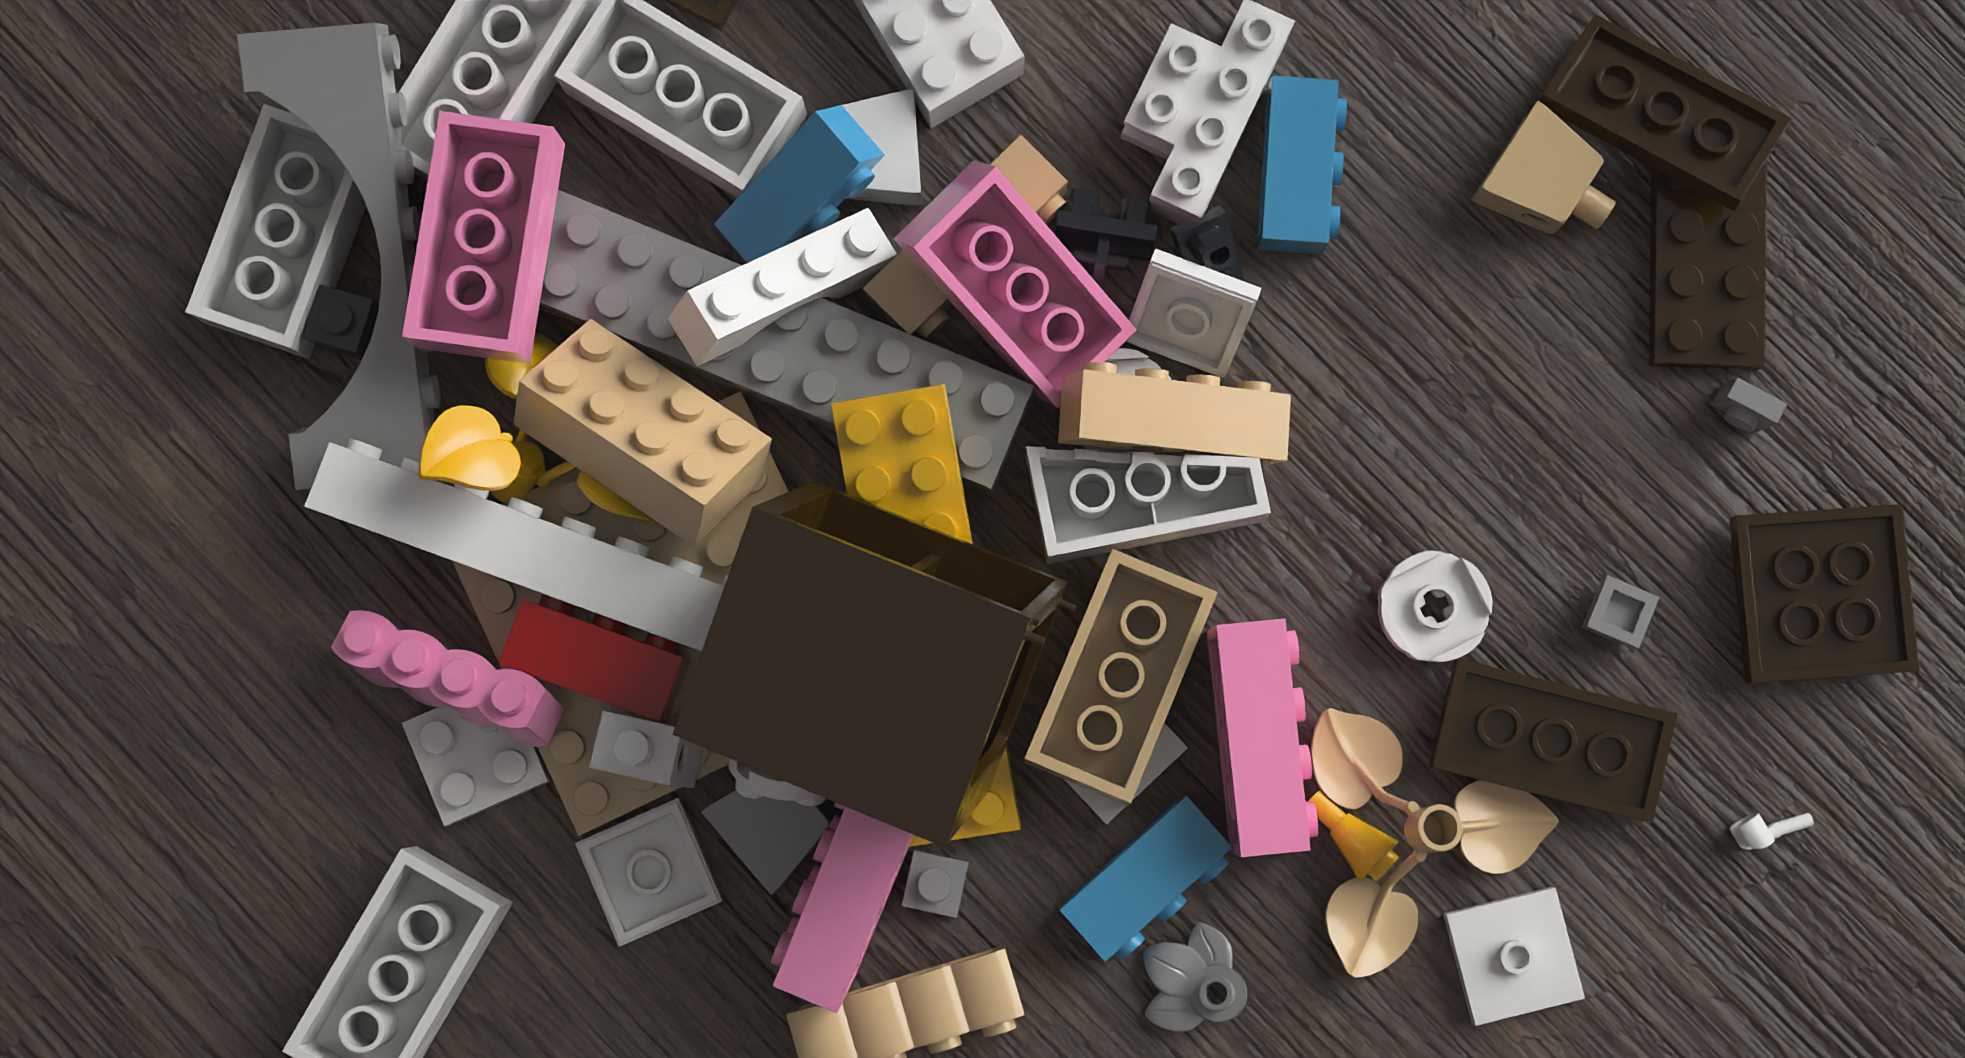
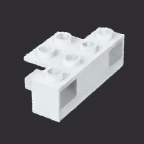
[1121,0,1295,224]

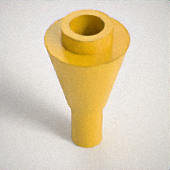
[1307,790,1400,882]

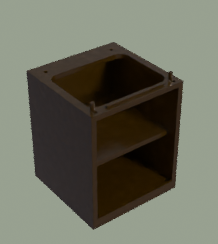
[672,481,1076,847]

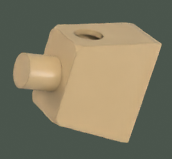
[1471,101,1616,234]

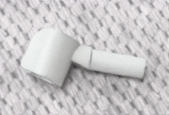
[1729,812,1814,850]

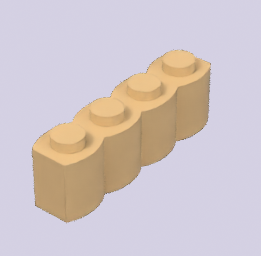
[786,946,1024,1058]

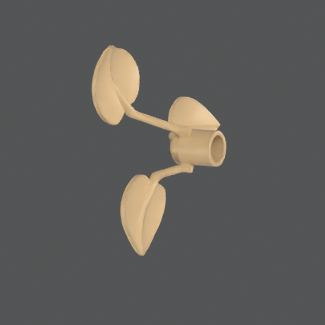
[1311,708,1559,978]

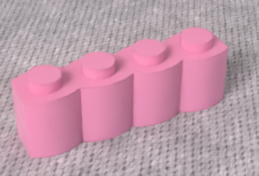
[331,610,565,747]

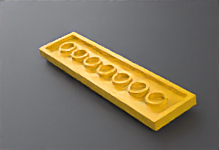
[831,384,1021,847]

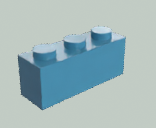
[1256,75,1347,255]
[714,105,885,263]
[1058,795,1232,962]

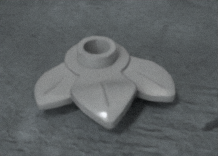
[1143,922,1247,1031]

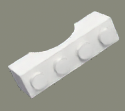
[668,208,897,366]

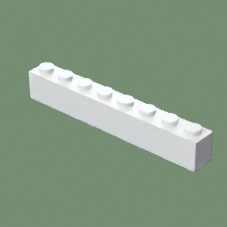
[304,438,728,651]

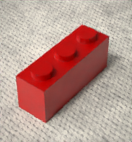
[498,594,690,723]

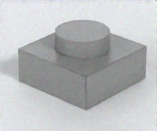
[1711,377,1787,432]
[1582,575,1660,649]
[902,850,969,918]

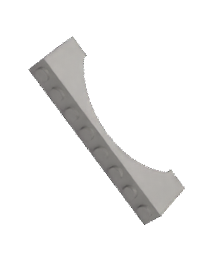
[237,23,441,490]

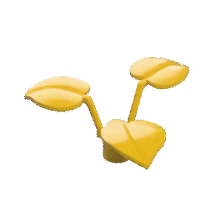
[418,332,656,522]

